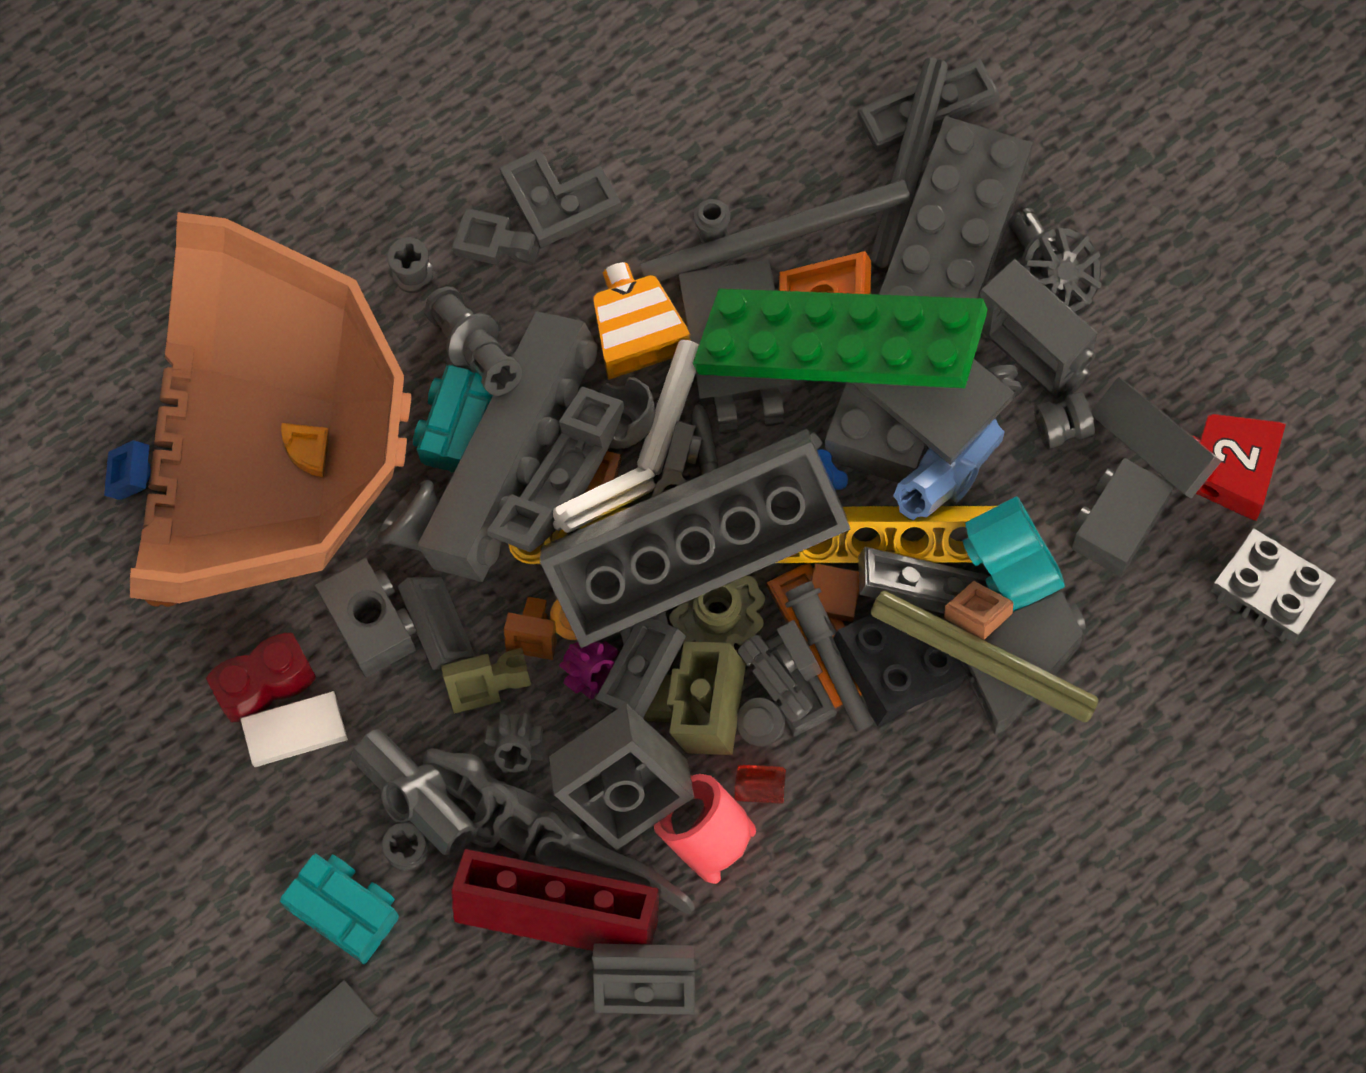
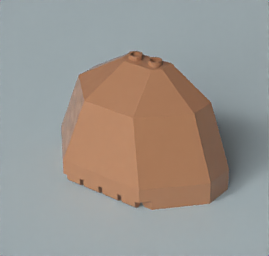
[130,212,411,603]

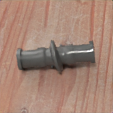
[424,286,522,396]

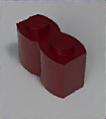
[206,633,316,722]

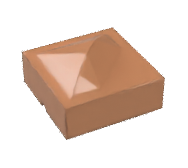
[944,581,1013,640]

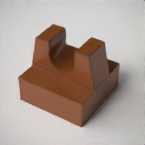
[504,597,557,660]

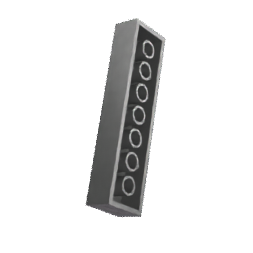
[825,116,1033,483]

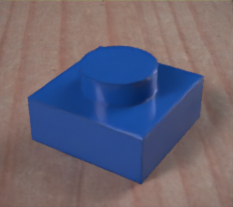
[104,440,151,500]

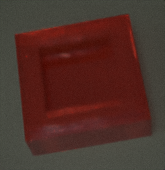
[734,765,786,804]

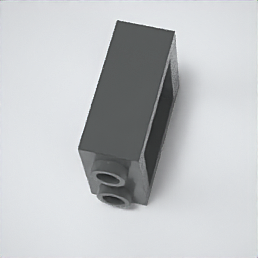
[980,259,1098,399]

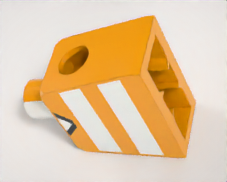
[593,263,690,380]

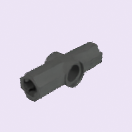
[350,729,478,858]

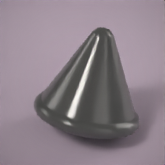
[377,480,439,552]

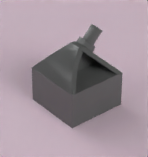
[549,703,694,850]

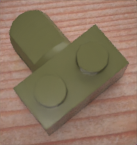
[643,641,746,755]

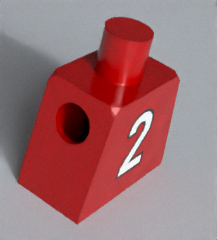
[1191,414,1286,521]

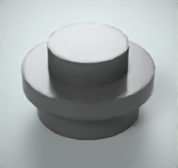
[737,697,785,746]

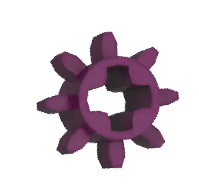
[559,640,619,699]

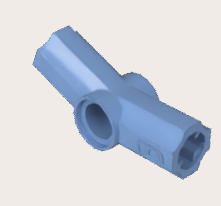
[893,418,1004,520]

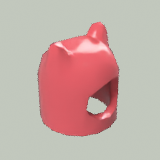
[654,774,756,884]

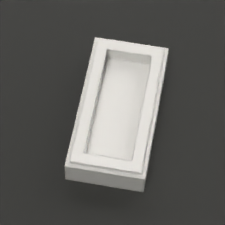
[240,691,348,767]

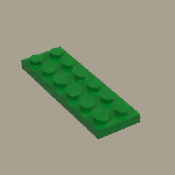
[693,288,988,388]

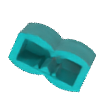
[963,496,1065,612]

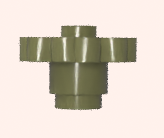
[669,576,765,649]

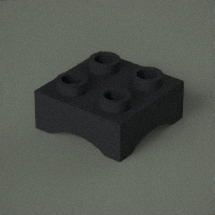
[833,605,968,727]

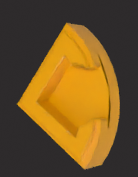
[281,423,329,477]

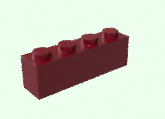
[451,849,659,951]

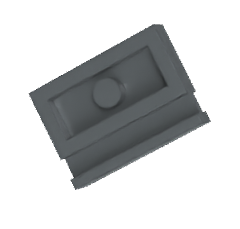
[593,944,695,1015]

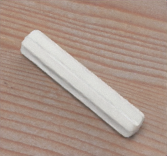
[637,340,699,475]
[553,467,656,533]

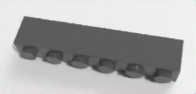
[417,311,599,582]

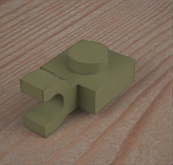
[441,647,531,714]

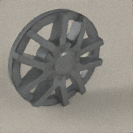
[1021,228,1102,312]

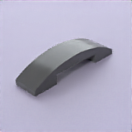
[487,387,624,552]

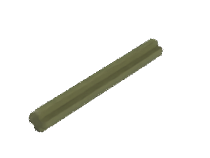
[871,591,1099,722]

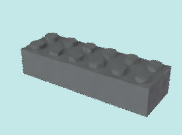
[540,429,851,648]

